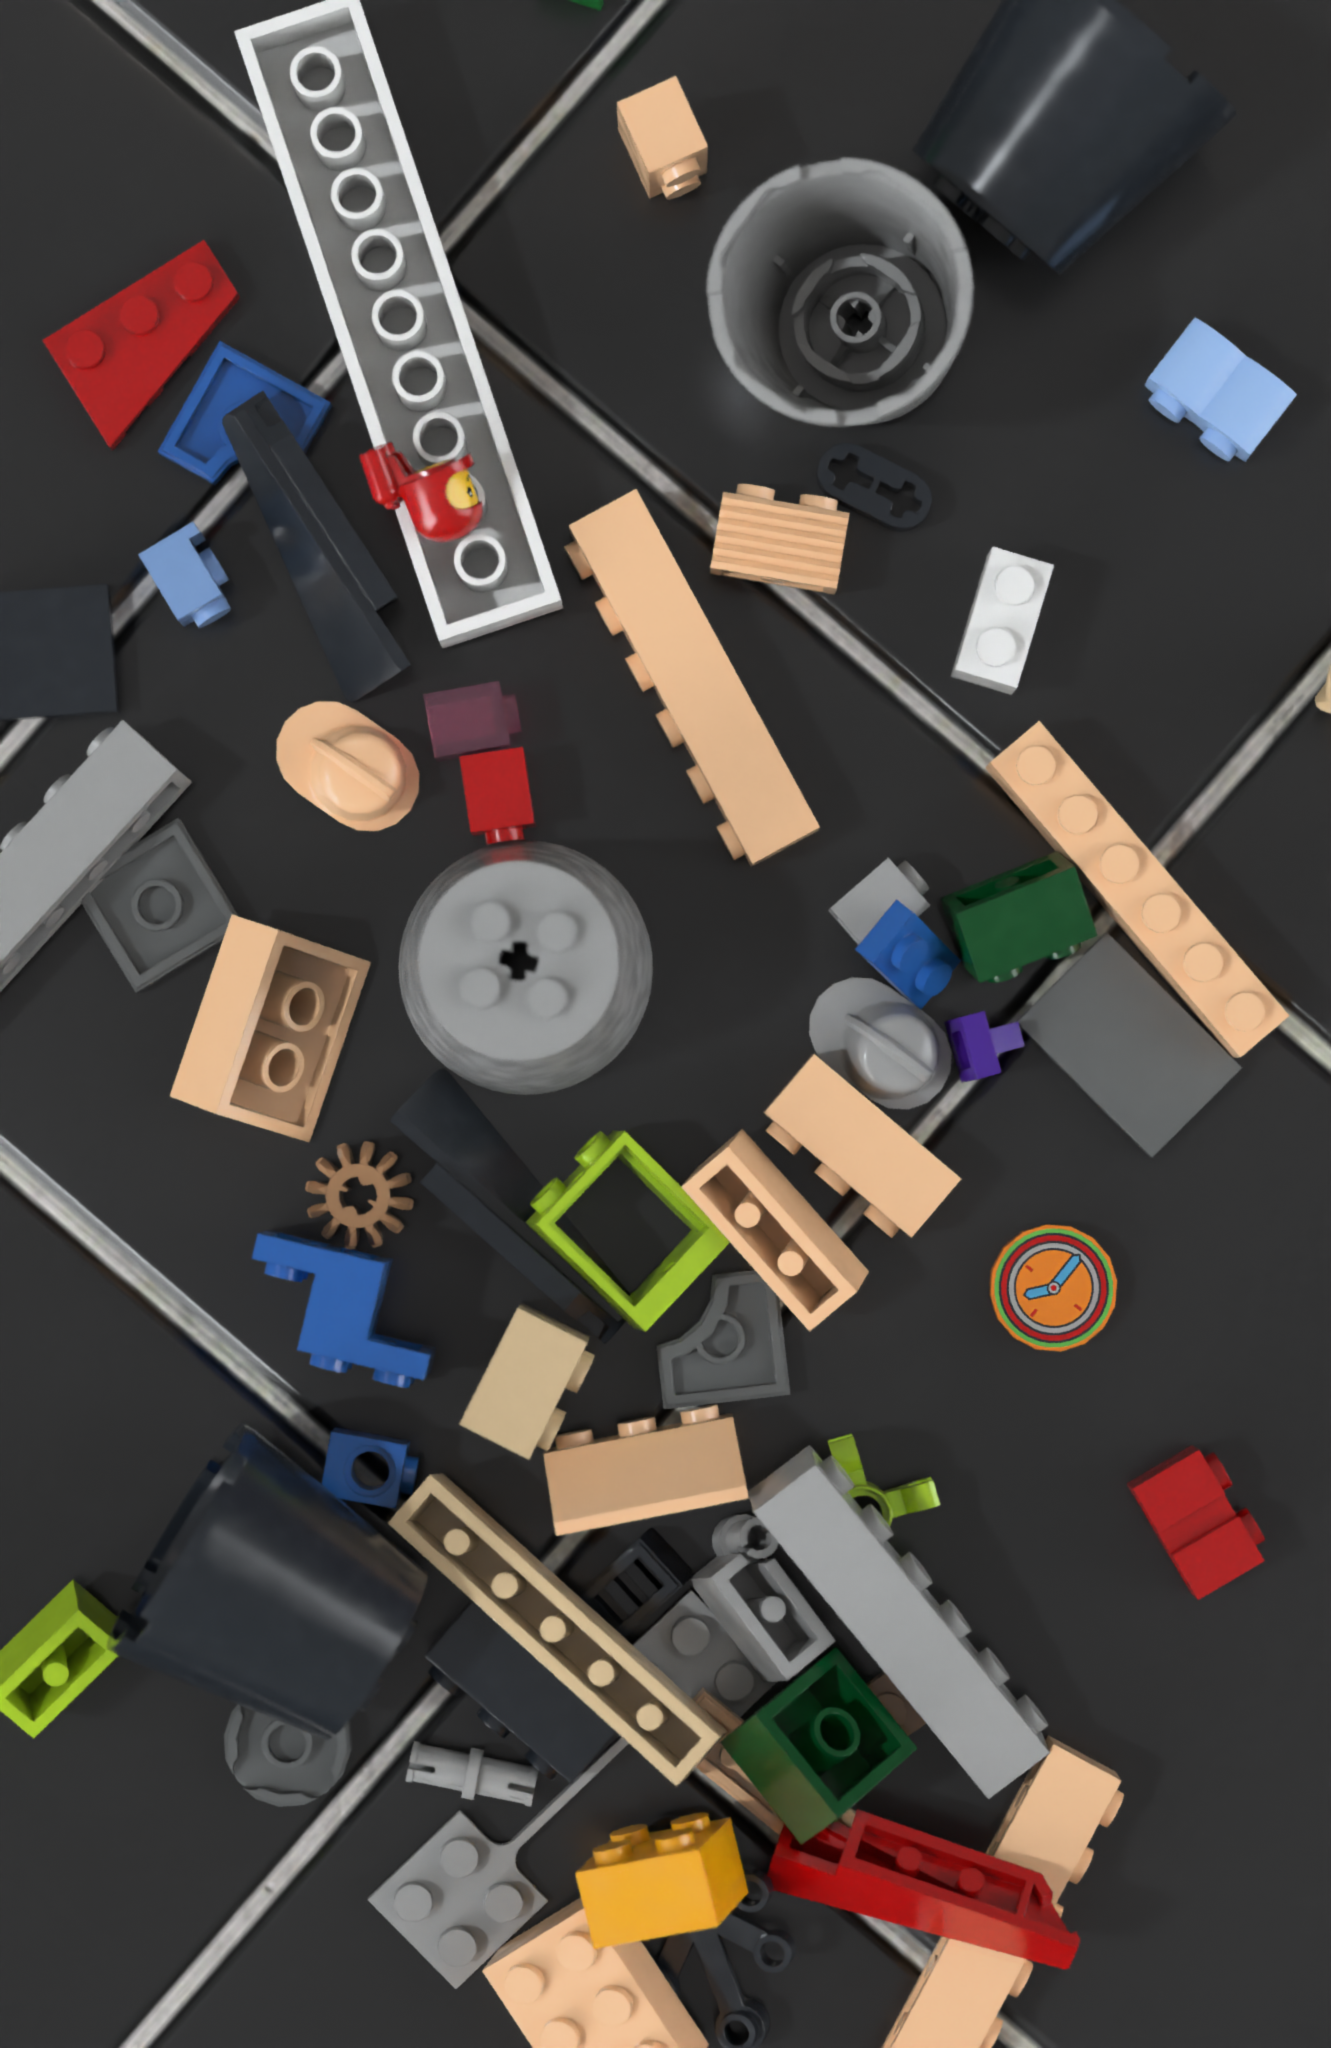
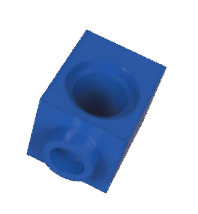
[322,1427,419,1509]

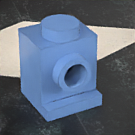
[138,522,231,628]

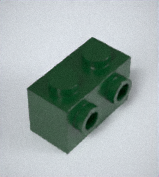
[940,851,1098,983]

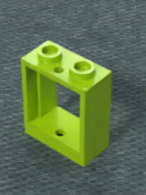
[525,1130,730,1332]

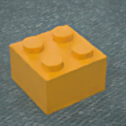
[575,1813,749,1949]

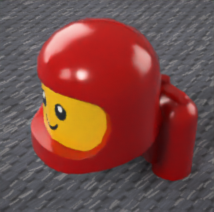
[359,441,484,543]

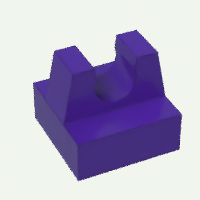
[945,1011,1025,1083]

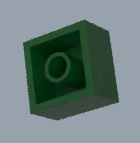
[720,1647,918,1844]

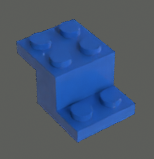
[252,1230,437,1388]

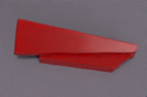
[767,1809,1081,1969]

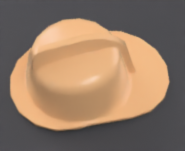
[276,701,419,831]

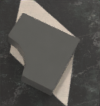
[656,1269,790,1409]

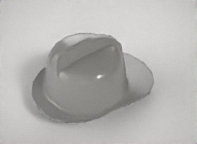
[809,977,952,1109]

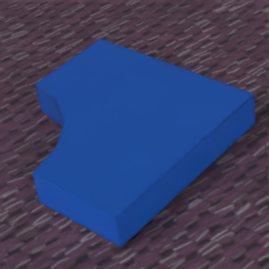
[158,341,332,485]

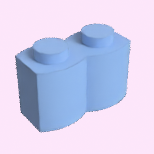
[1145,317,1297,462]

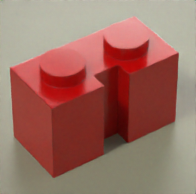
[1126,1445,1265,1600]

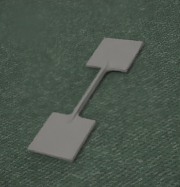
[368,1589,778,1989]

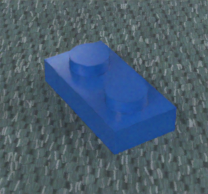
[855,899,961,1010]

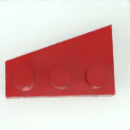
[42,240,240,451]

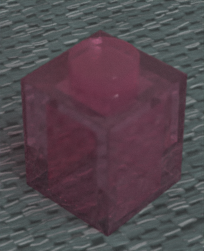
[423,681,522,762]

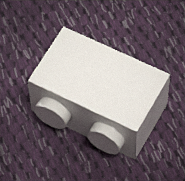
[951,546,1054,695]

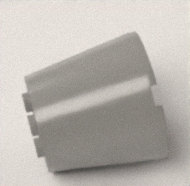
[707,158,973,426]
[399,840,653,1095]

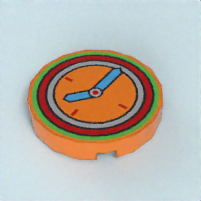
[989,1224,1117,1352]

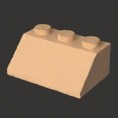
[170,915,371,1143]
[543,1404,749,1536]

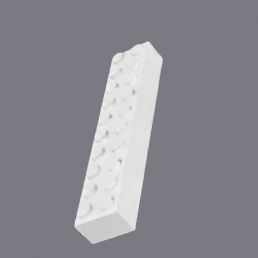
[234,0,563,648]

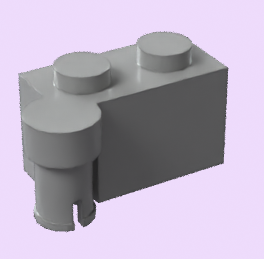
[688,1514,836,1682]

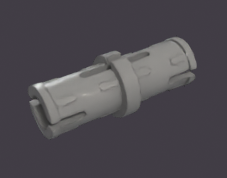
[406,1741,538,1807]

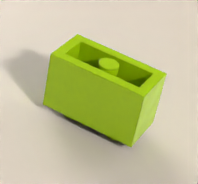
[0,1579,118,1739]

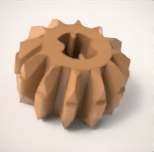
[305,1141,414,1249]

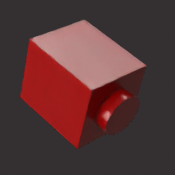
[459,747,536,845]

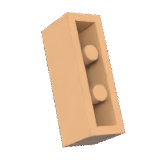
[763,1054,961,1238]
[681,1129,869,1331]

